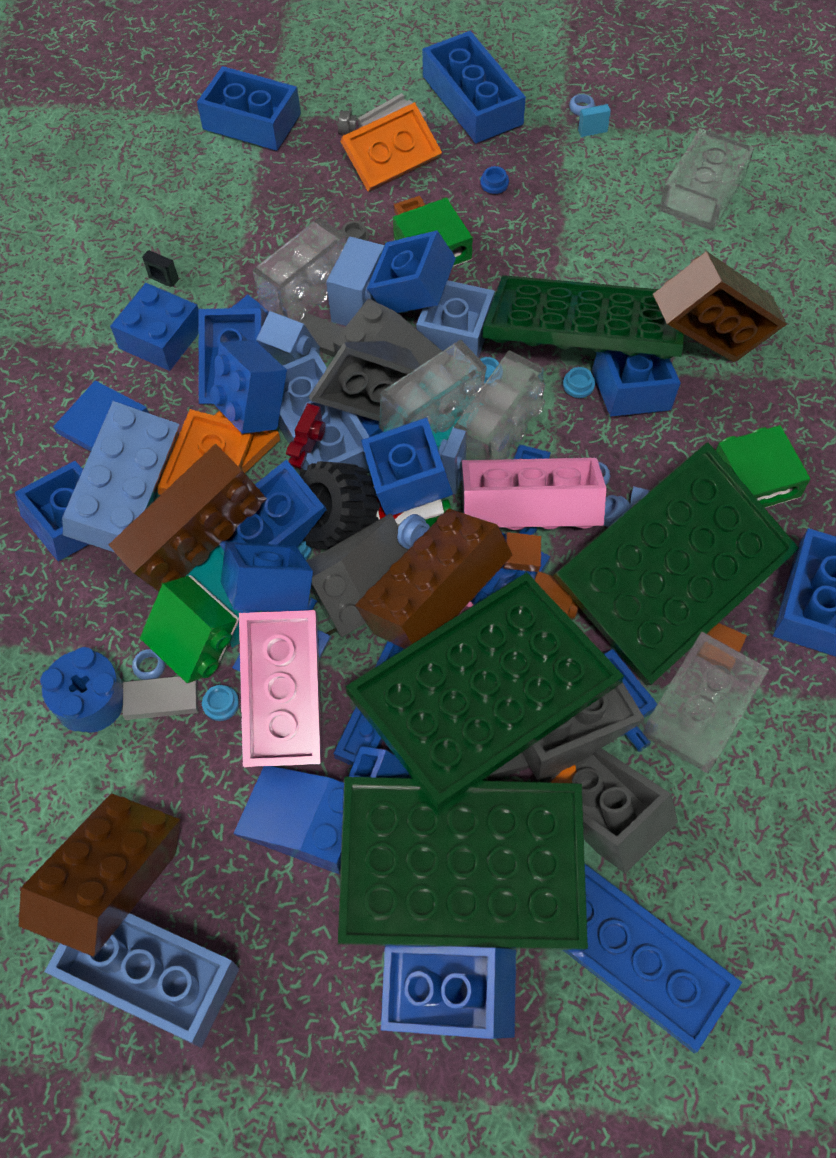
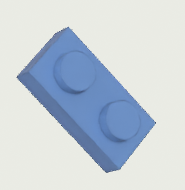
[439,428,466,494]

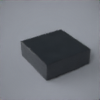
[142,250,179,287]

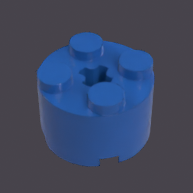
[40,647,123,733]

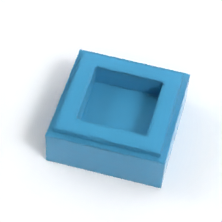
[578,104,611,137]

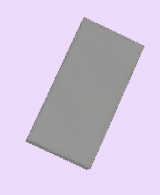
[123,676,198,720]

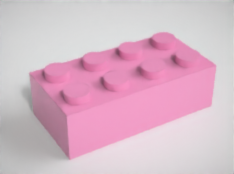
[462,458,606,530]
[239,610,322,767]

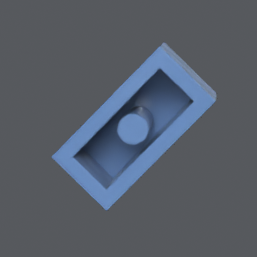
[256,311,320,365]

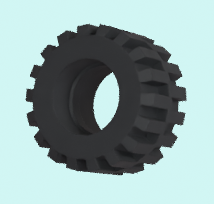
[300,461,380,549]

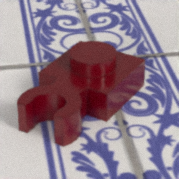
[286,403,326,469]

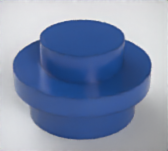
[480,166,509,194]

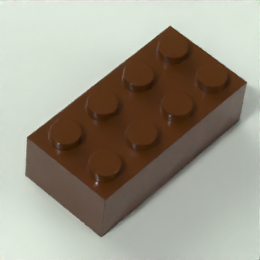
[653,251,787,362]
[108,444,267,592]
[355,509,513,649]
[18,793,181,957]

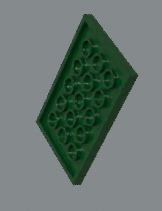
[483,275,684,359]
[553,442,799,686]
[346,572,624,810]
[338,777,588,950]

